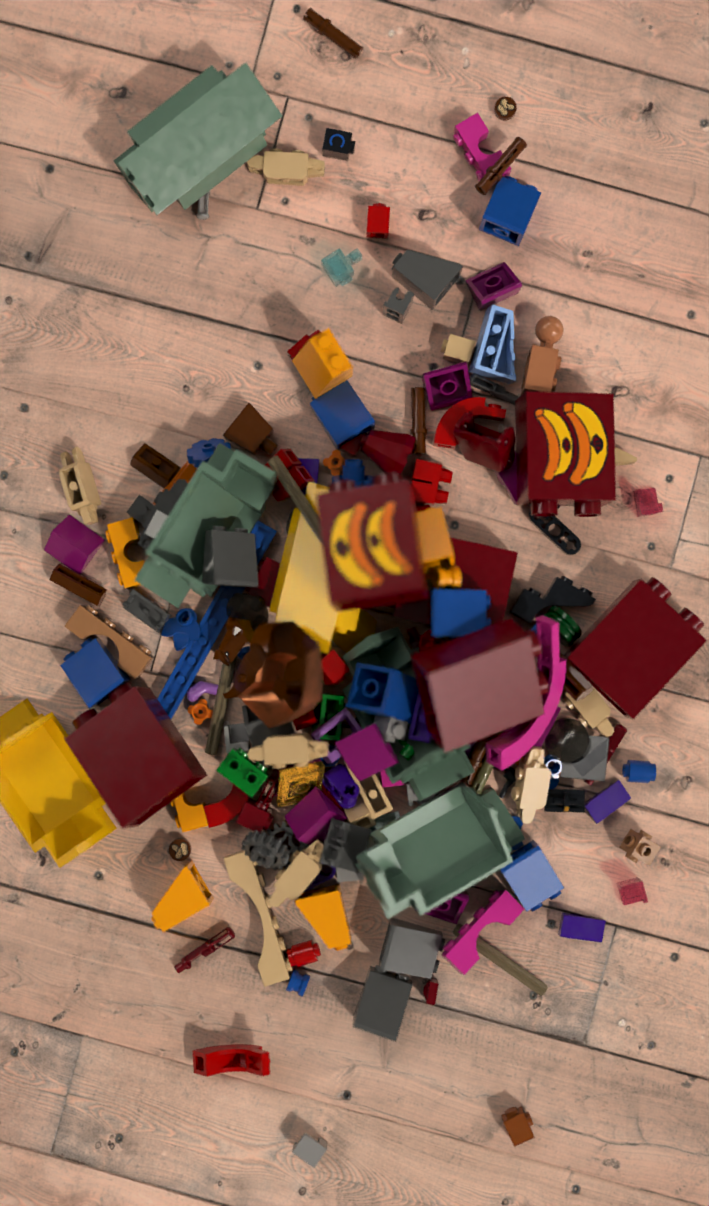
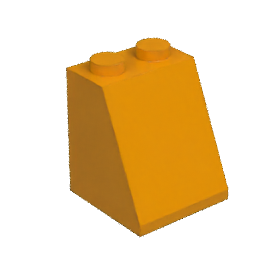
[292,328,353,399]
[417,507,455,579]
[151,860,214,932]
[295,884,352,951]

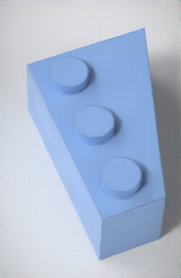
[469,304,516,385]

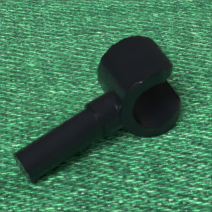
[499,767,516,799]

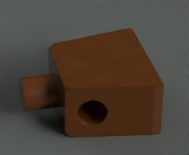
[223,403,278,455]

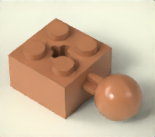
[520,316,564,395]

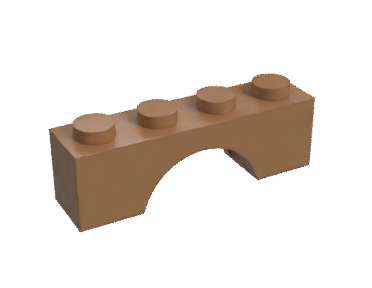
[64,604,154,679]

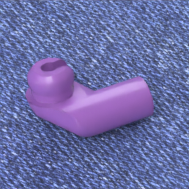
[187,681,218,702]

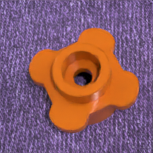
[323,450,347,476]
[188,699,213,725]

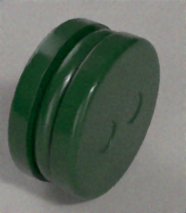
[543,606,582,647]

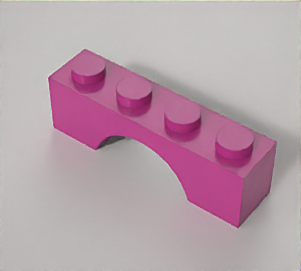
[441,890,524,975]

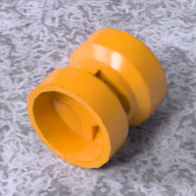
[432,566,461,590]

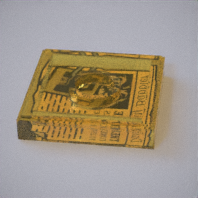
[276,761,325,807]

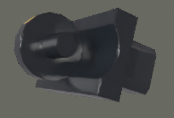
[544,789,585,813]

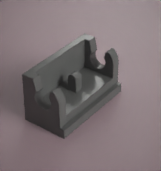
[383,288,414,324]
[122,589,172,633]

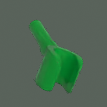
[398,740,415,761]

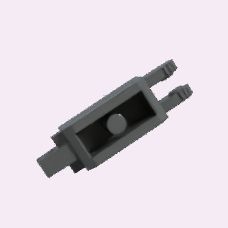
[138,479,188,550]

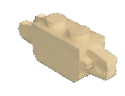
[247,149,325,186]
[59,446,101,525]
[562,682,615,737]
[247,733,329,768]
[511,746,551,824]
[269,839,324,907]

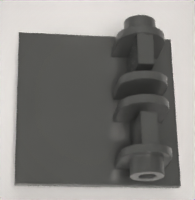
[319,818,371,873]

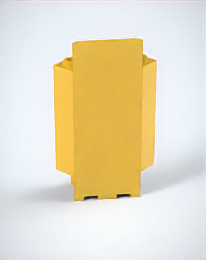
[269,482,360,653]
[0,698,117,868]

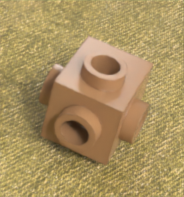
[619,829,661,866]

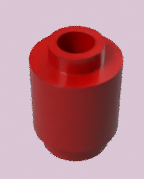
[287,939,321,967]

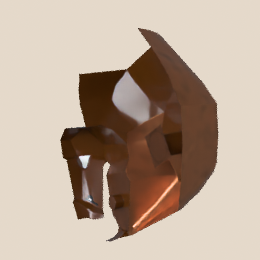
[213,617,323,728]

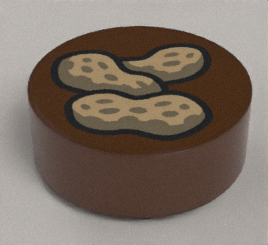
[494,97,517,121]
[169,838,192,861]

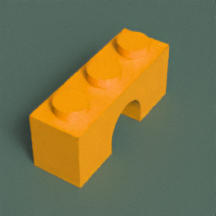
[105,517,146,589]
[171,792,208,833]

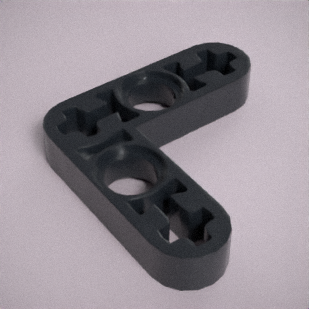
[528,506,581,555]

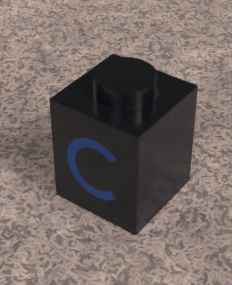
[322,128,356,161]

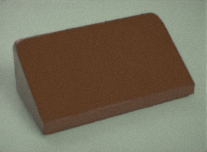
[130,443,181,488]

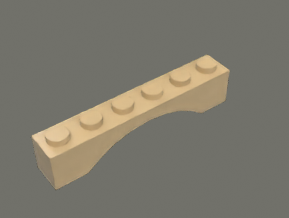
[224,850,293,987]

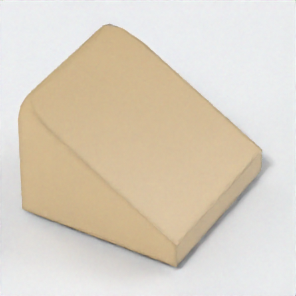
[615,447,637,466]

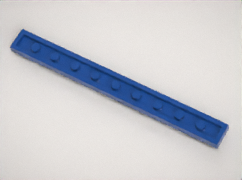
[157,521,277,720]

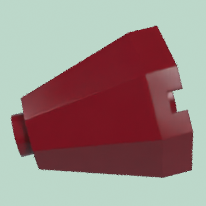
[359,430,416,474]

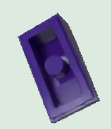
[408,695,433,744]
[584,780,631,824]
[558,912,606,943]

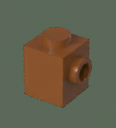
[501,1107,535,1147]

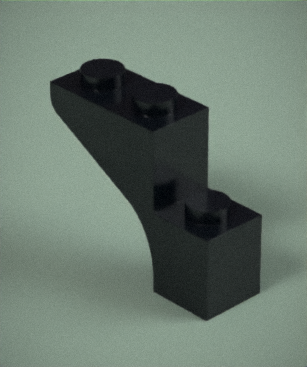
[510,576,596,623]

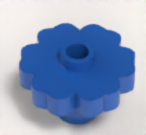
[187,438,231,468]
[332,459,375,488]

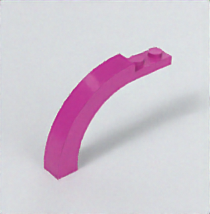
[486,616,566,770]

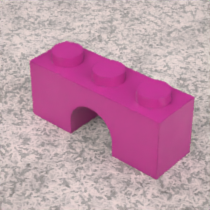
[453,112,512,184]

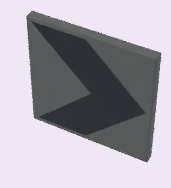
[560,733,610,782]

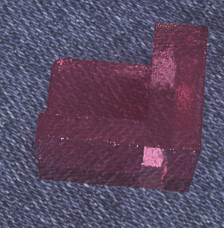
[633,488,663,517]
[617,877,648,905]

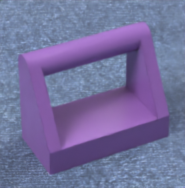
[310,708,362,763]

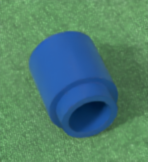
[622,760,656,783]

